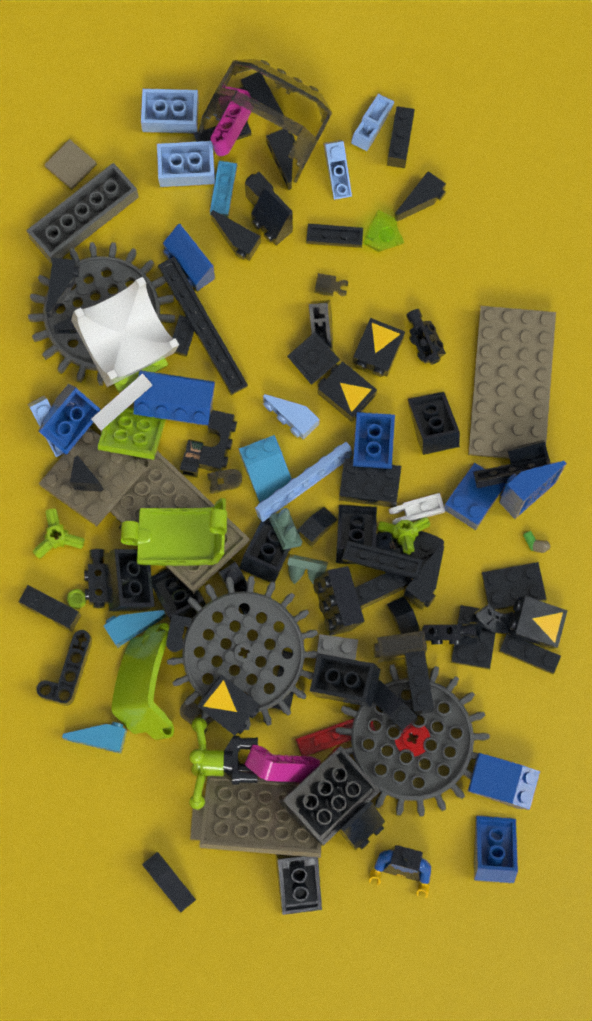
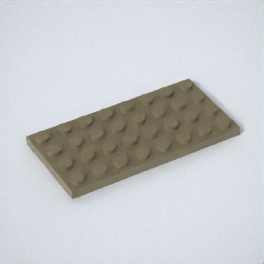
[468,306,556,459]
[110,451,250,593]

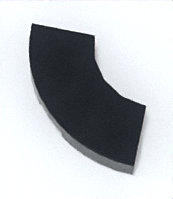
[472,604,514,634]

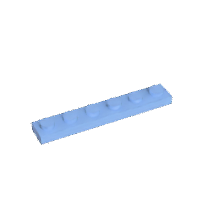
[255,442,353,522]

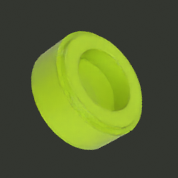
[67,589,87,609]

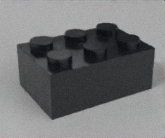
[339,458,402,508]
[103,549,155,611]
[313,566,365,636]
[310,653,381,707]

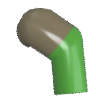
[523,531,550,553]

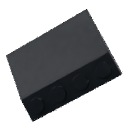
[278,746,381,846]

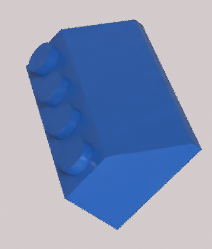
[133,370,215,426]

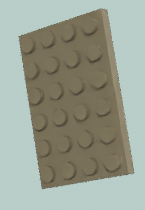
[200,776,322,858]

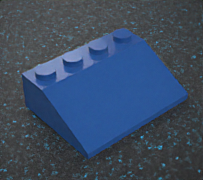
[499,461,567,519]

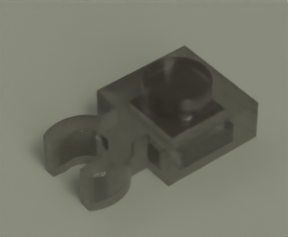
[315,273,349,296]

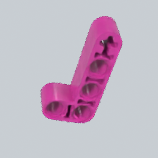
[211,87,253,156]
[245,745,321,782]

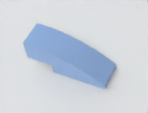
[351,94,394,151]

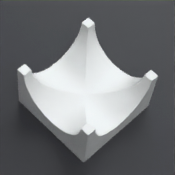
[71,277,179,387]

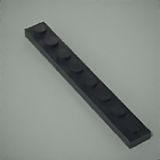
[158,257,248,395]

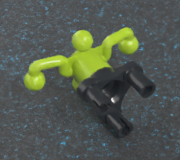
[189,717,258,810]

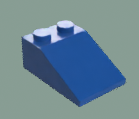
[38,383,101,455]
[353,412,395,469]
[444,463,507,530]
[468,753,540,810]
[474,816,518,883]

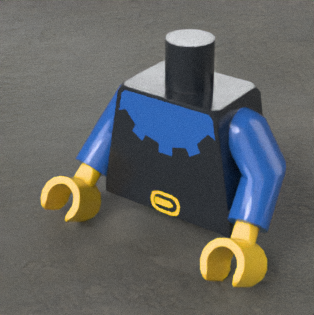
[369,845,431,898]

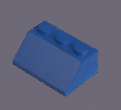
[163,224,215,291]

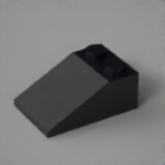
[251,185,293,246]
[408,392,460,455]
[336,505,377,565]
[239,517,298,582]
[404,544,444,610]
[151,568,206,622]
[339,801,385,850]
[275,854,322,915]

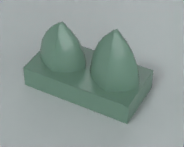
[269,508,302,550]
[287,554,328,584]

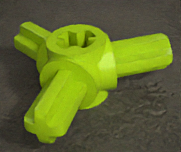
[33,508,85,559]
[378,517,430,555]

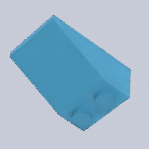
[239,435,291,503]

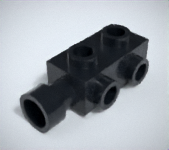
[406,309,446,365]
[84,549,108,608]
[422,622,481,645]

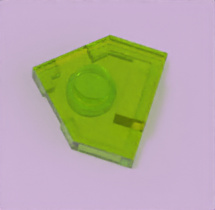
[363,210,404,252]

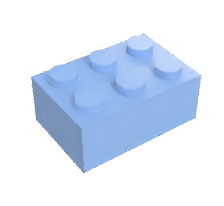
[141,89,199,133]
[157,141,215,187]

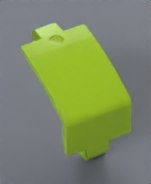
[121,498,227,566]
[112,623,174,740]

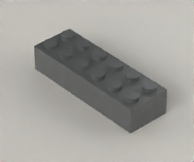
[27,163,139,264]

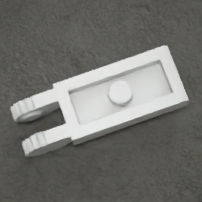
[389,493,445,525]

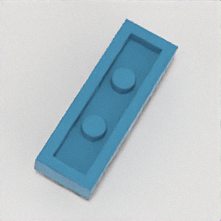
[210,161,237,217]

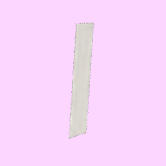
[91,374,152,430]

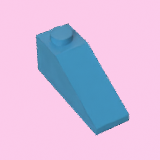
[104,610,167,648]
[62,722,127,754]

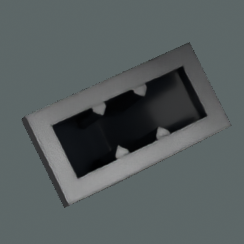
[70,455,104,492]
[386,596,420,639]

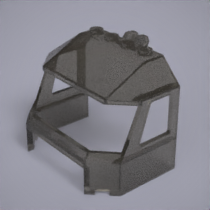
[199,59,332,183]

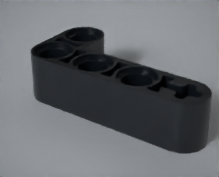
[36,630,92,706]

